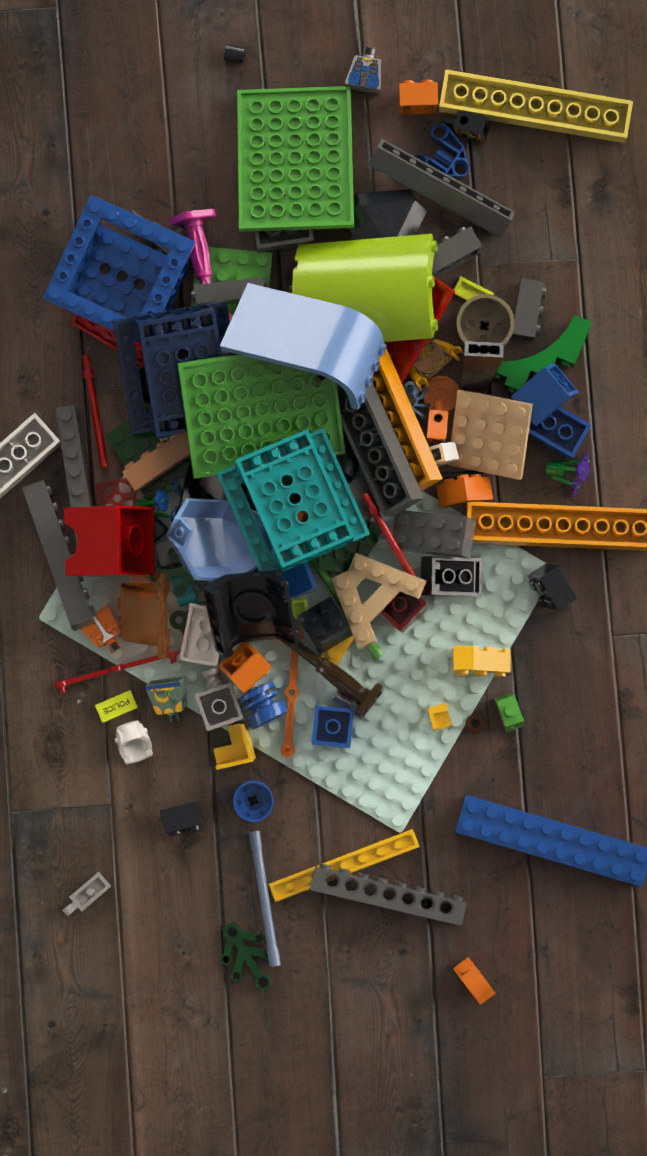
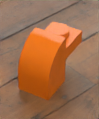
[453,957,496,1005]

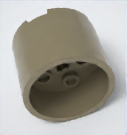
[455,294,514,349]

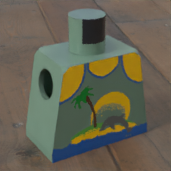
[145,676,187,723]

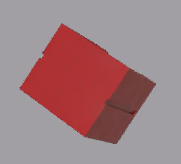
[64,505,155,577]

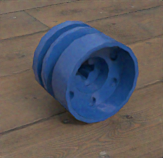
[238,682,288,729]
[233,780,274,822]

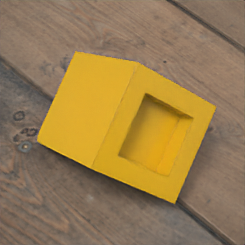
[427,703,451,731]

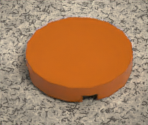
[423,376,460,412]

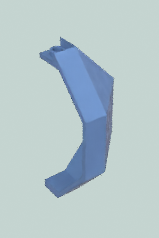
[167,499,274,581]

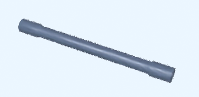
[248,831,281,967]

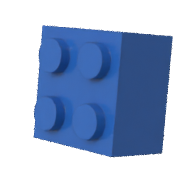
[312,705,354,749]

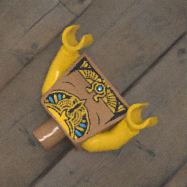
[409,339,464,391]

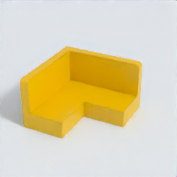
[213,721,256,770]

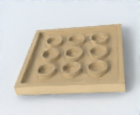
[448,389,533,480]

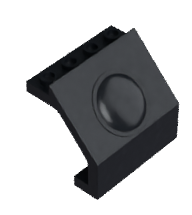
[202,570,299,658]

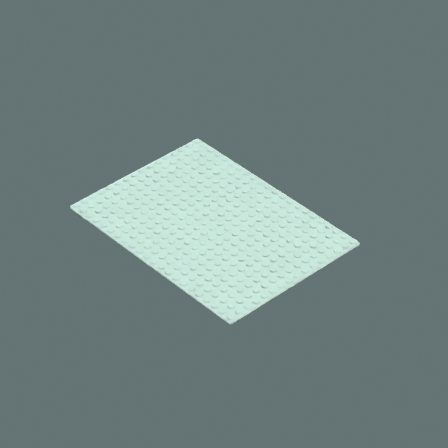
[39,446,546,832]

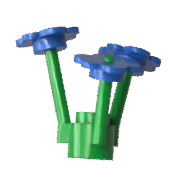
[136,477,182,522]

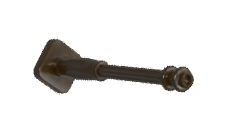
[280,640,384,720]

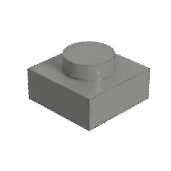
[333,689,354,709]

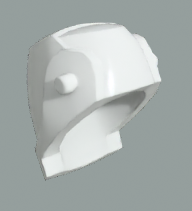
[114,721,153,764]

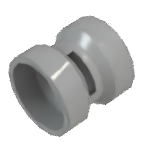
[200,667,224,690]

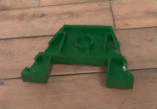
[317,521,382,574]

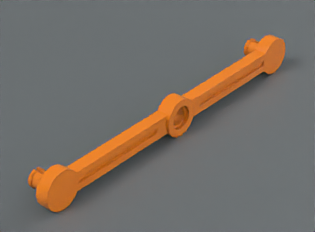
[280,628,304,757]

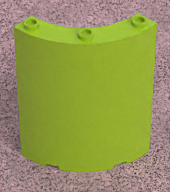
[292,234,438,342]

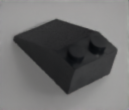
[421,556,483,597]

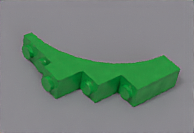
[493,315,592,394]

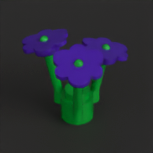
[546,451,590,498]

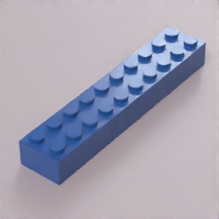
[455,795,647,887]

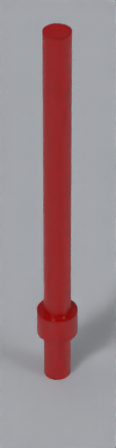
[82,355,108,469]
[361,492,426,594]

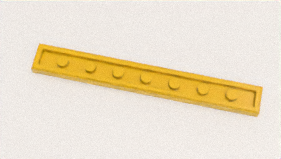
[268,829,420,902]

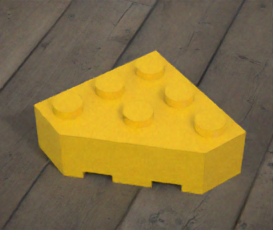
[451,646,510,677]

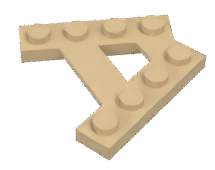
[331,553,426,649]

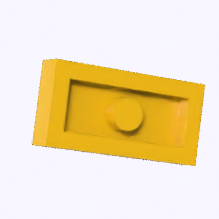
[321,635,354,666]

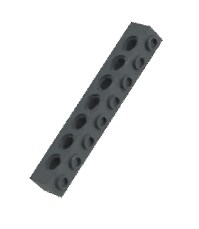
[310,863,467,926]

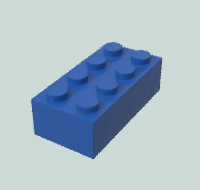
[528,407,592,460]

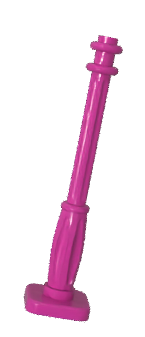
[169,209,216,284]

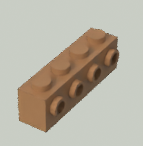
[122,432,190,493]

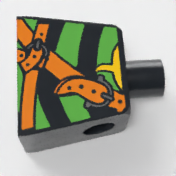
[444,110,490,144]

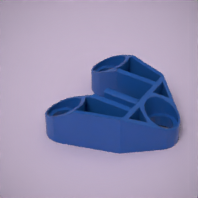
[414,123,469,179]

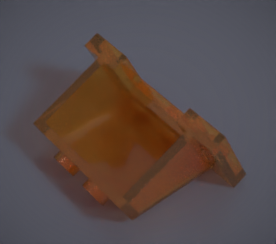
[117,573,171,658]

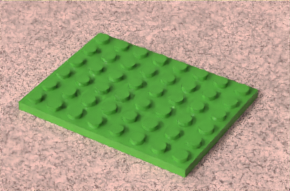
[237,86,354,232]
[177,354,346,479]

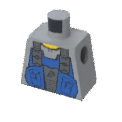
[345,47,381,94]

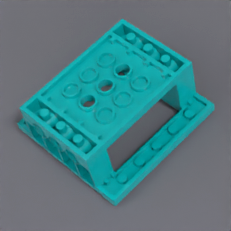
[216,428,370,573]

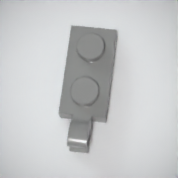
[62,872,111,916]

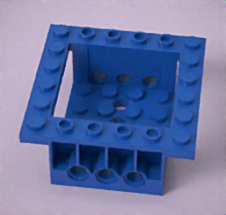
[42,195,196,344]

